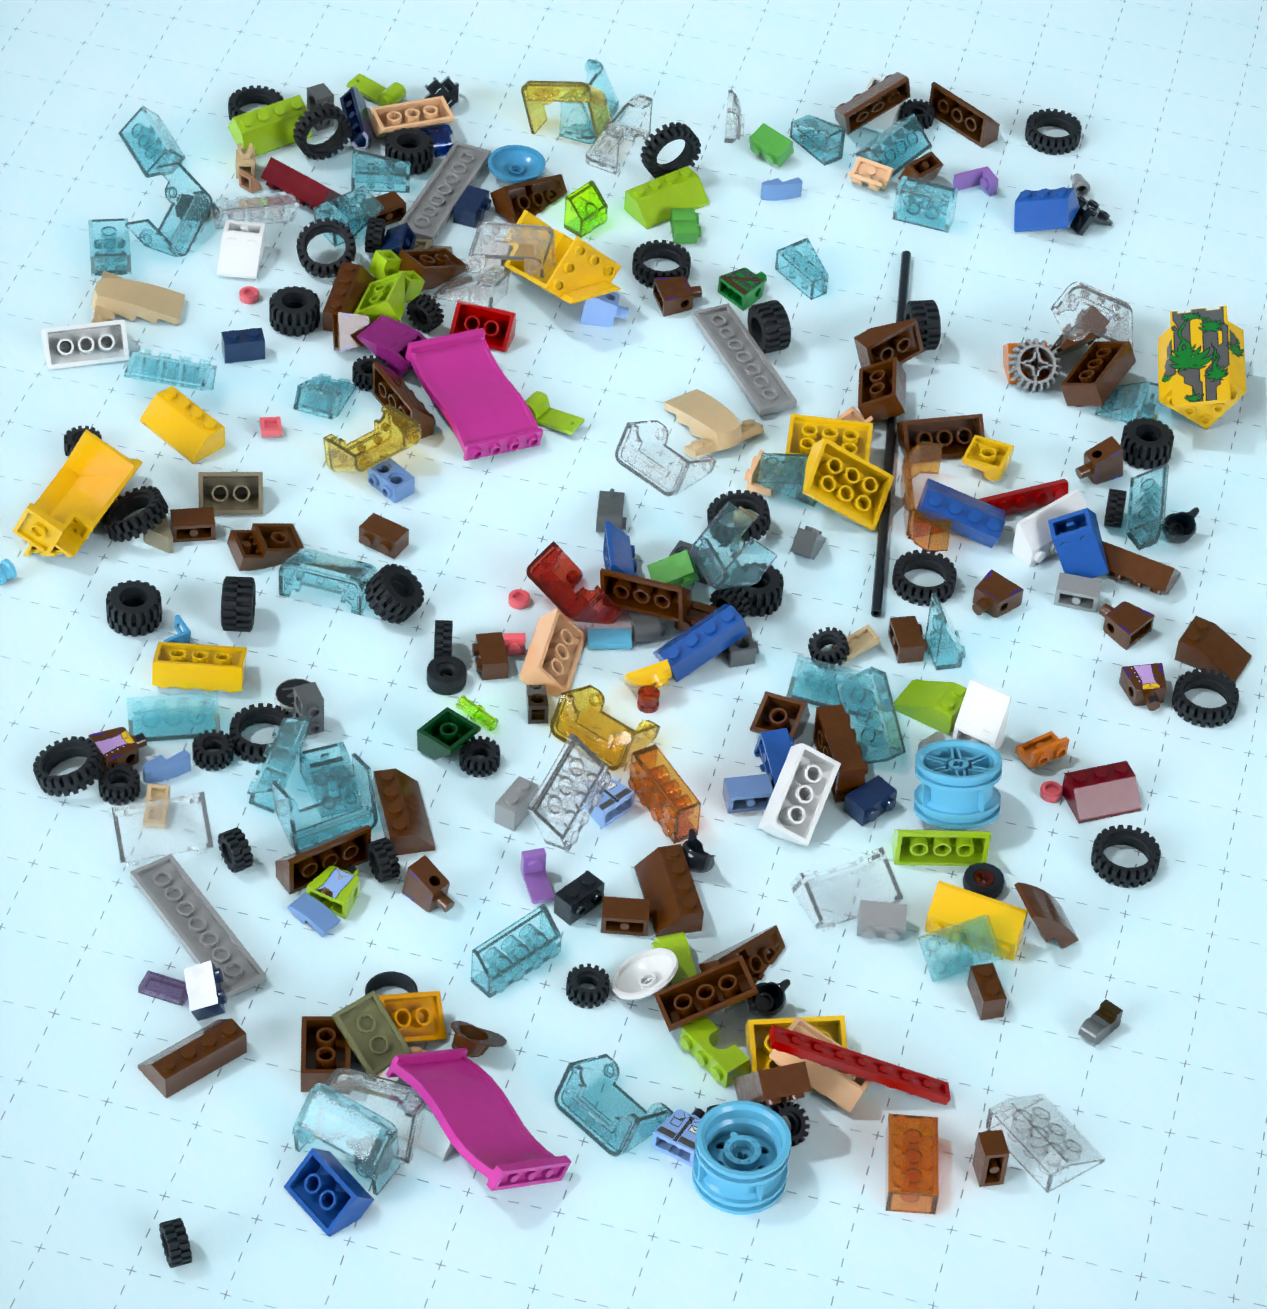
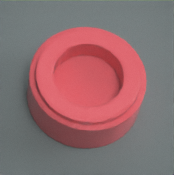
[239,286,259,304]
[508,589,530,610]
[1039,781,1063,803]

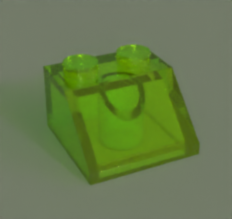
[564,180,608,238]

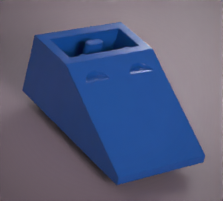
[1048,508,1109,578]

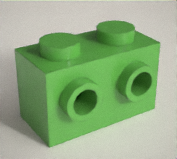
[749,123,794,167]
[647,550,700,587]

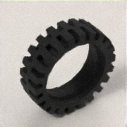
[228,85,283,120]
[293,103,352,160]
[1025,108,1082,155]
[296,218,356,278]
[632,240,691,287]
[707,490,771,546]
[892,549,957,606]
[1172,668,1239,728]
[229,703,297,765]
[33,736,104,797]
[1091,825,1161,888]

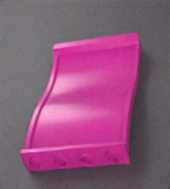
[405,328,543,461]
[386,1048,572,1191]

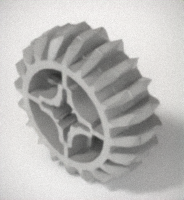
[1007,338,1061,393]

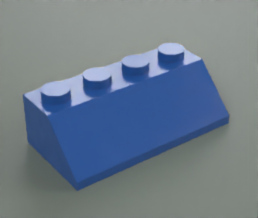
[915,478,1006,548]
[653,604,749,682]

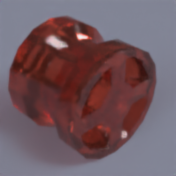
[637,685,660,713]

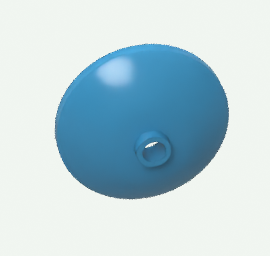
[488,145,546,184]

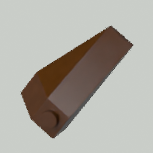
[490,174,567,225]
[698,925,785,1004]

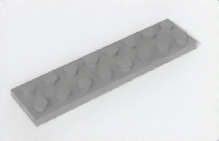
[398,141,491,244]
[692,303,797,416]
[130,854,266,999]

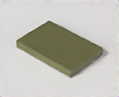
[332,990,412,1079]

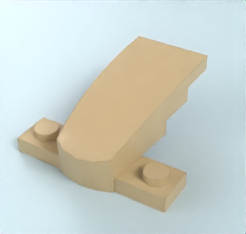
[91,271,185,326]
[663,389,764,459]

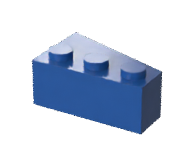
[753,728,794,790]

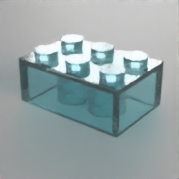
[892,176,958,233]
[88,218,132,276]

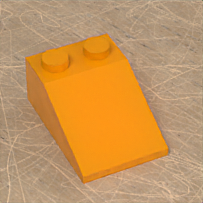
[378,991,447,1045]

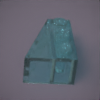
[790,115,846,166]
[351,149,410,193]
[775,237,829,300]

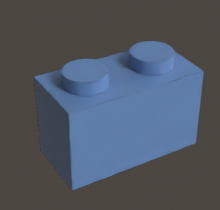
[722,774,773,814]

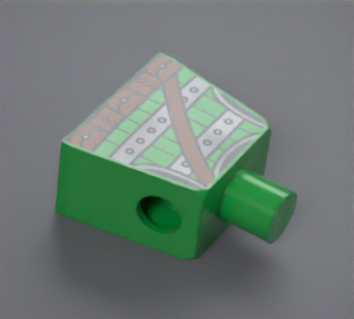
[718,268,767,311]

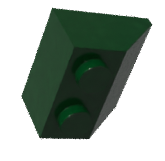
[417,707,481,760]

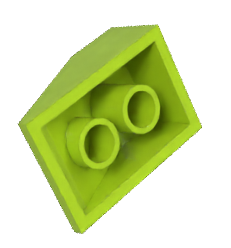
[354,271,405,323]
[891,680,967,736]

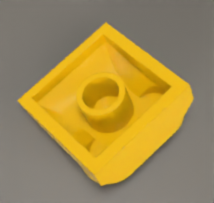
[962,435,1014,481]
[623,659,672,689]

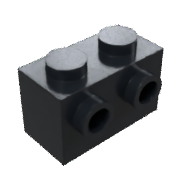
[554,870,605,925]

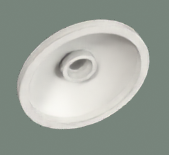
[611,948,678,1000]

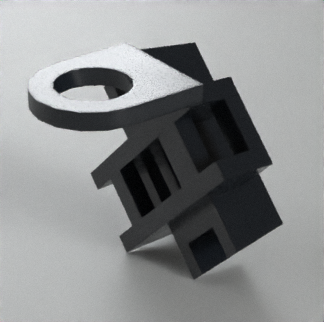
[424,75,459,108]

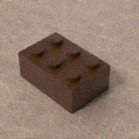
[858,356,906,423]
[301,1016,351,1092]

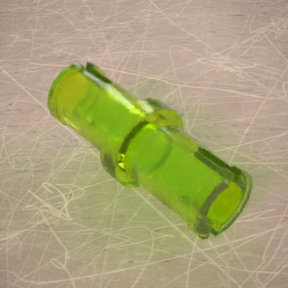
[456,695,499,731]

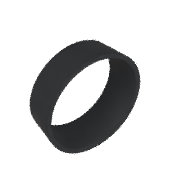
[365,971,418,995]

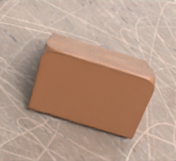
[239,169,262,194]

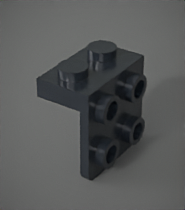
[1070,195,1113,236]

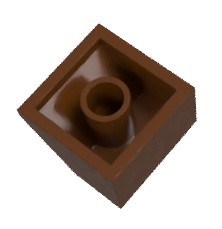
[750,691,810,741]

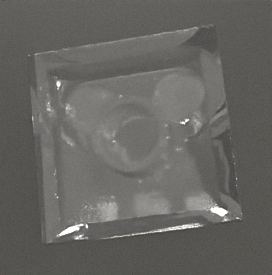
[724,89,745,143]

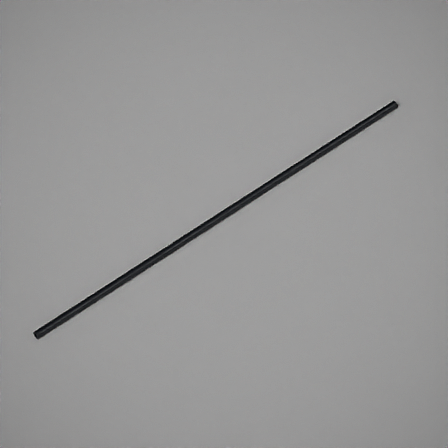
[871,251,911,617]

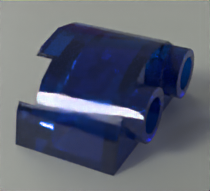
[420,123,453,157]

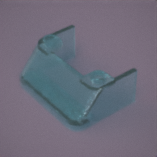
[125,162,213,257]
[690,501,778,590]
[271,753,378,852]
[293,1083,400,1196]

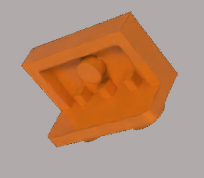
[1015,731,1070,770]

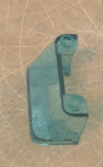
[559,59,619,144]
[279,548,378,615]
[554,1054,673,1157]

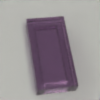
[138,970,188,1006]

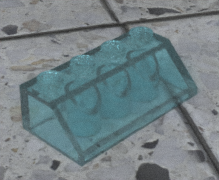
[118,105,186,178]
[855,114,932,178]
[124,348,217,391]
[1126,463,1169,550]
[786,655,886,721]
[835,666,906,764]
[126,691,220,742]
[247,716,312,813]
[471,904,562,998]

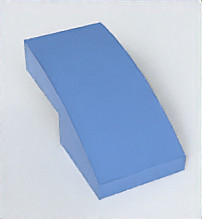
[760,177,803,201]
[142,749,191,783]
[287,893,341,937]

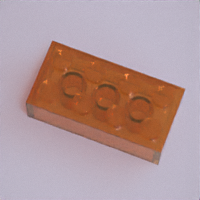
[628,744,701,844]
[885,1114,939,1215]

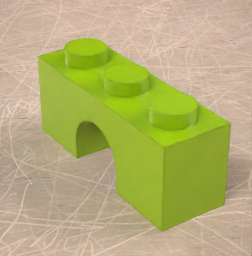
[368,250,425,303]
[680,1016,750,1088]

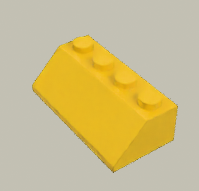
[140,386,225,464]
[152,642,247,693]
[925,881,1028,961]

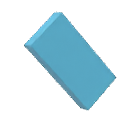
[587,629,632,649]

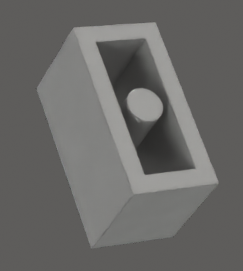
[1054,572,1102,613]
[494,776,539,832]
[857,900,907,941]

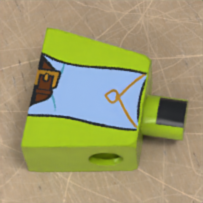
[307,865,360,919]

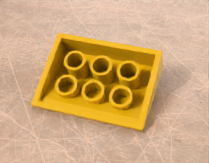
[783,414,873,476]
[802,438,895,531]
[745,1015,847,1090]

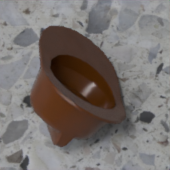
[451,1021,507,1058]

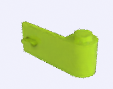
[346,73,406,106]
[525,391,585,435]
[651,932,697,986]

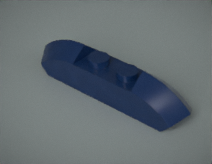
[339,86,373,149]

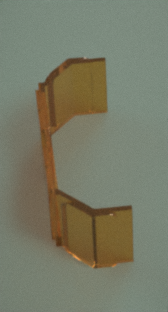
[900,441,952,552]

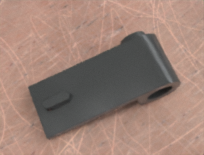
[596,488,627,532]
[627,610,665,643]

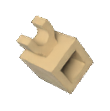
[235,143,256,179]

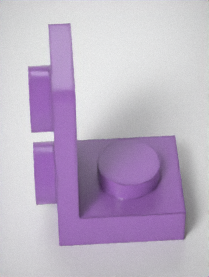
[952,166,999,196]
[520,848,555,904]

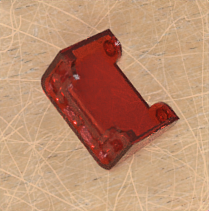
[526,541,624,625]

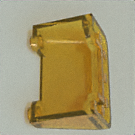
[323,404,421,473]
[550,685,661,771]

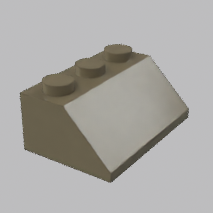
[198,472,263,515]

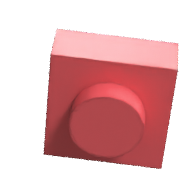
[259,416,282,437]
[503,633,526,655]

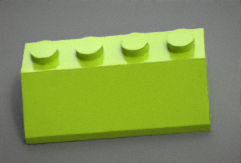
[228,95,312,157]
[624,166,709,230]
[892,829,991,866]

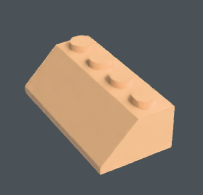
[370,96,455,137]
[519,608,586,697]
[769,1016,872,1112]

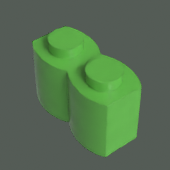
[670,208,701,244]

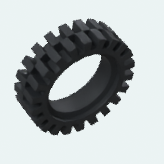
[640,122,701,179]
[100,486,169,542]

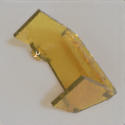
[521,80,611,136]

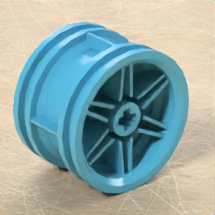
[914,739,1002,830]
[692,1101,792,1215]

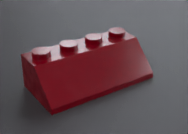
[260,157,348,214]

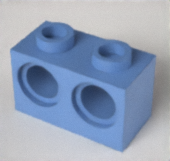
[368,456,415,504]

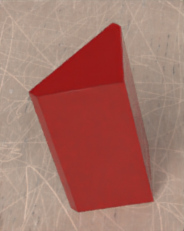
[449,300,516,353]

